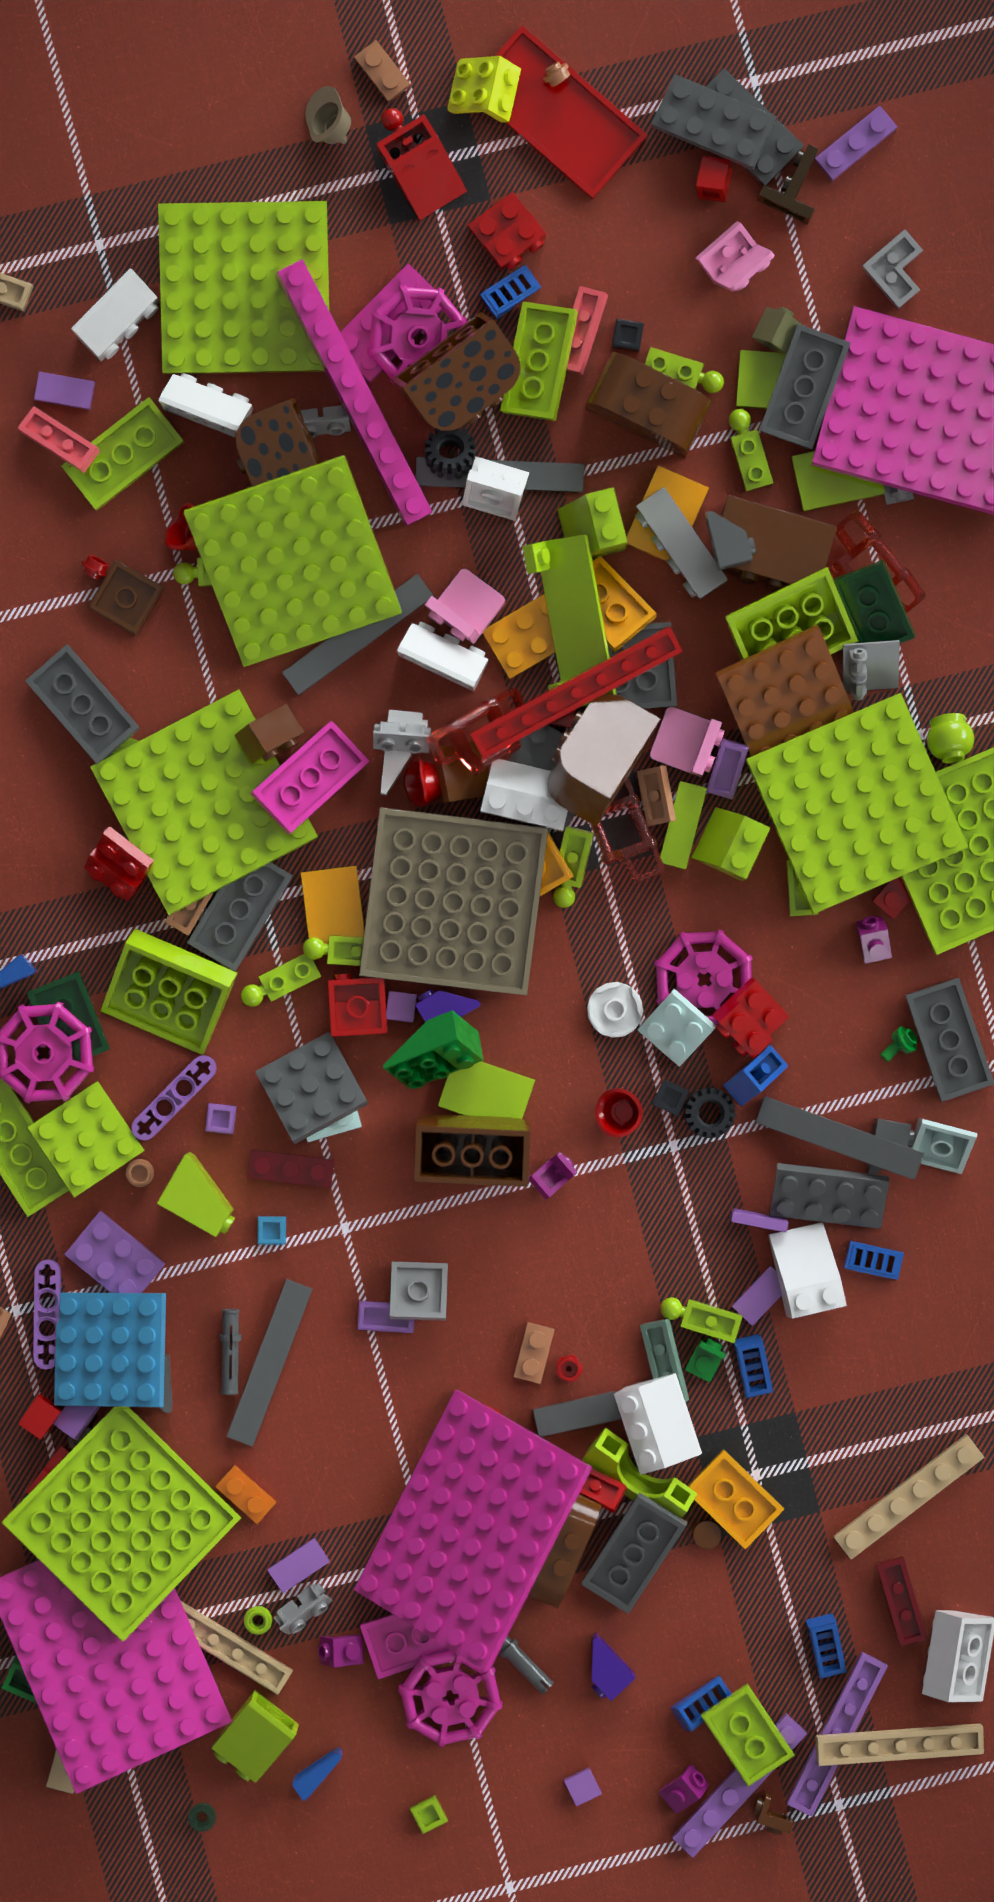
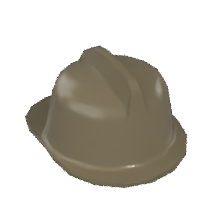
[305,86,351,144]

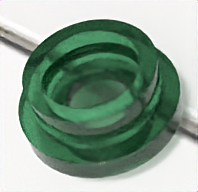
[188,1803,217,1832]

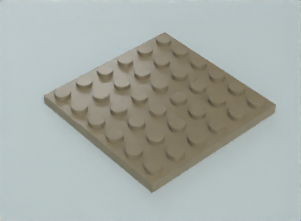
[359,807,548,995]

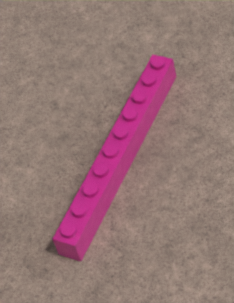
[276,259,432,527]

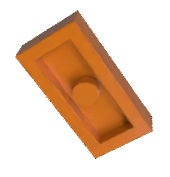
[216,1465,276,1524]

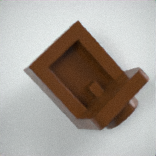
[753,1791,793,1835]

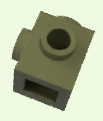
[752,307,802,354]

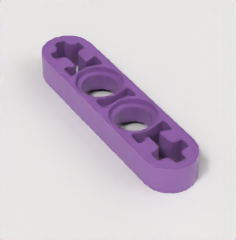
[132,1055,217,1141]
[33,1259,61,1369]

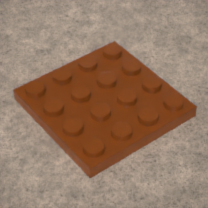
[715,625,854,757]

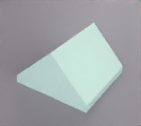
[910,1118,977,1174]

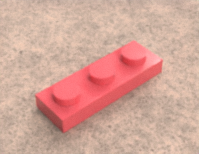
[566,286,608,375]
[17,406,100,473]

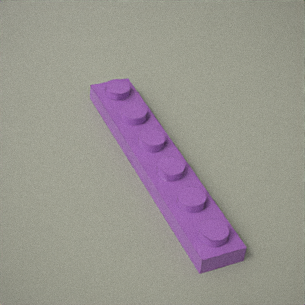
[786,1652,888,1817]
[672,1713,807,1857]

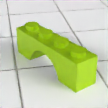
[582,1428,697,1518]

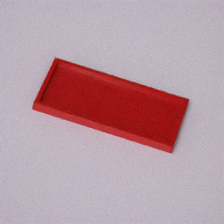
[495,25,648,200]

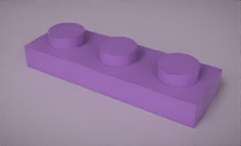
[814,106,897,182]

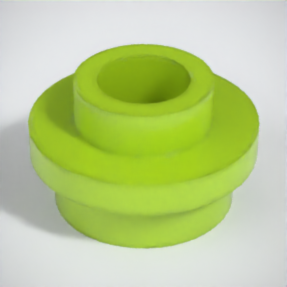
[244,1606,272,1635]

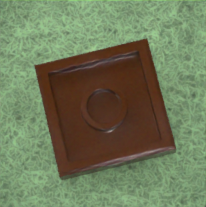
[88,560,165,636]
[432,741,489,803]

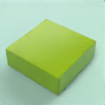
[410,1795,448,1834]

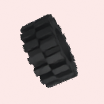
[425,428,475,480]
[684,1087,736,1139]

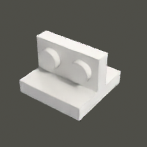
[462,457,529,521]

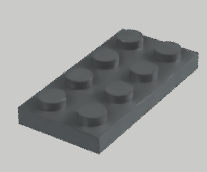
[706,68,804,186]
[651,74,777,170]
[759,324,850,450]
[25,644,141,764]
[187,862,293,972]
[905,978,994,1102]
[770,1163,889,1229]
[581,1492,687,1614]

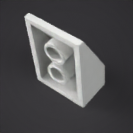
[768,1222,847,1319]

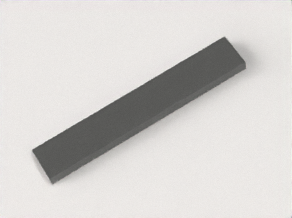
[416,457,584,493]
[282,574,434,695]
[756,1096,924,1180]
[227,1279,313,1447]

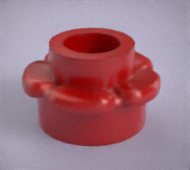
[82,555,109,579]
[556,1355,583,1383]

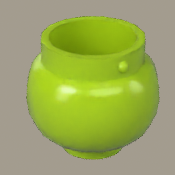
[927,713,974,763]

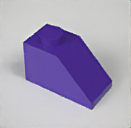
[416,989,481,1022]
[591,1632,636,1701]

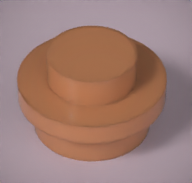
[543,61,570,87]
[126,1159,154,1187]

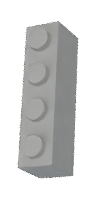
[635,487,728,600]

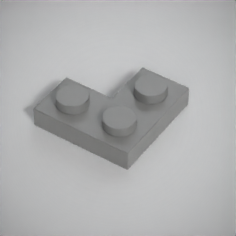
[862,230,923,309]

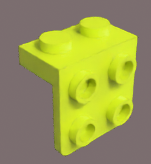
[448,56,521,122]

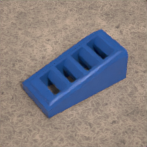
[480,265,541,320]
[0,955,38,989]
[843,1240,904,1280]
[733,1334,773,1398]
[806,1614,847,1679]
[670,1676,731,1732]
[292,1747,343,1801]

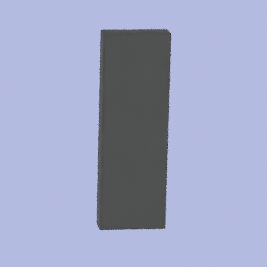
[533,1391,621,1437]

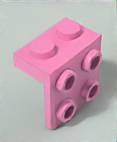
[695,221,774,292]
[425,569,506,644]
[650,707,725,777]

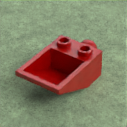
[376,108,467,221]

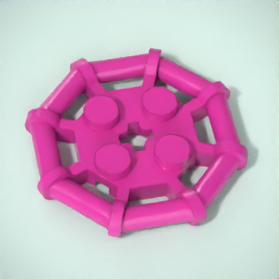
[367,284,467,384]
[654,929,753,1026]
[0,1002,95,1104]
[398,1650,503,1747]

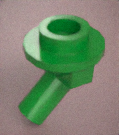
[880,1026,917,1063]

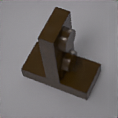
[757,144,818,225]

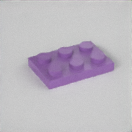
[64,1211,166,1293]

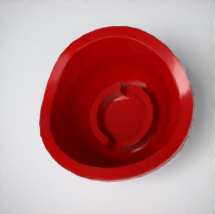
[165,503,197,551]
[404,757,442,807]
[595,1088,643,1137]

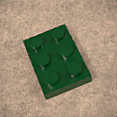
[833,560,916,644]
[26,971,111,1062]

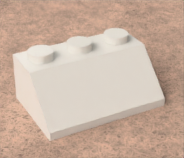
[71,268,159,362]
[159,373,253,438]
[397,622,488,692]
[481,758,568,832]
[614,1373,702,1475]
[922,1610,994,1702]

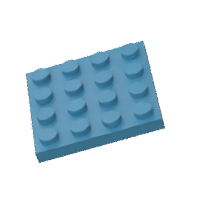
[54,1293,166,1407]

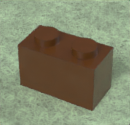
[234,704,304,764]

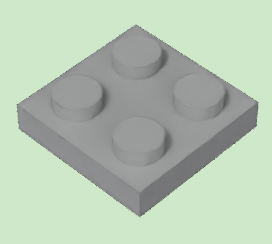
[390,1262,448,1321]

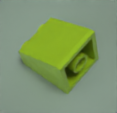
[557,487,627,559]
[692,807,770,881]
[157,1152,235,1237]
[212,1690,299,1783]

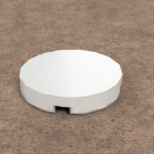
[587,982,643,1038]

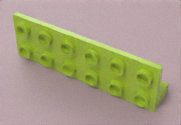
[522,534,617,707]

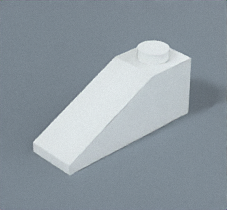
[381,710,428,795]

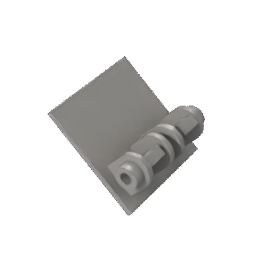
[843,640,900,701]

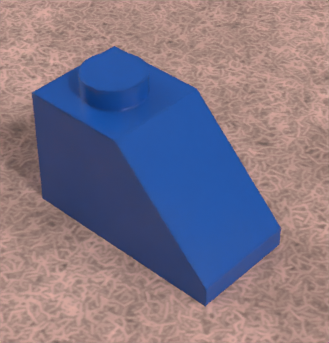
[723,1044,788,1107]

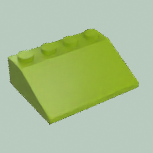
[725,567,858,661]
[101,929,237,1055]

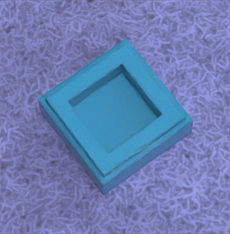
[257,1216,286,1245]

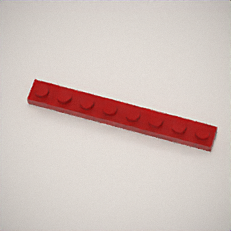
[470,626,683,759]

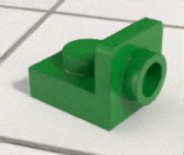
[685,1338,726,1383]

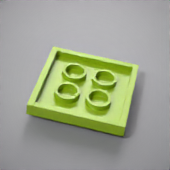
[27,1081,145,1198]

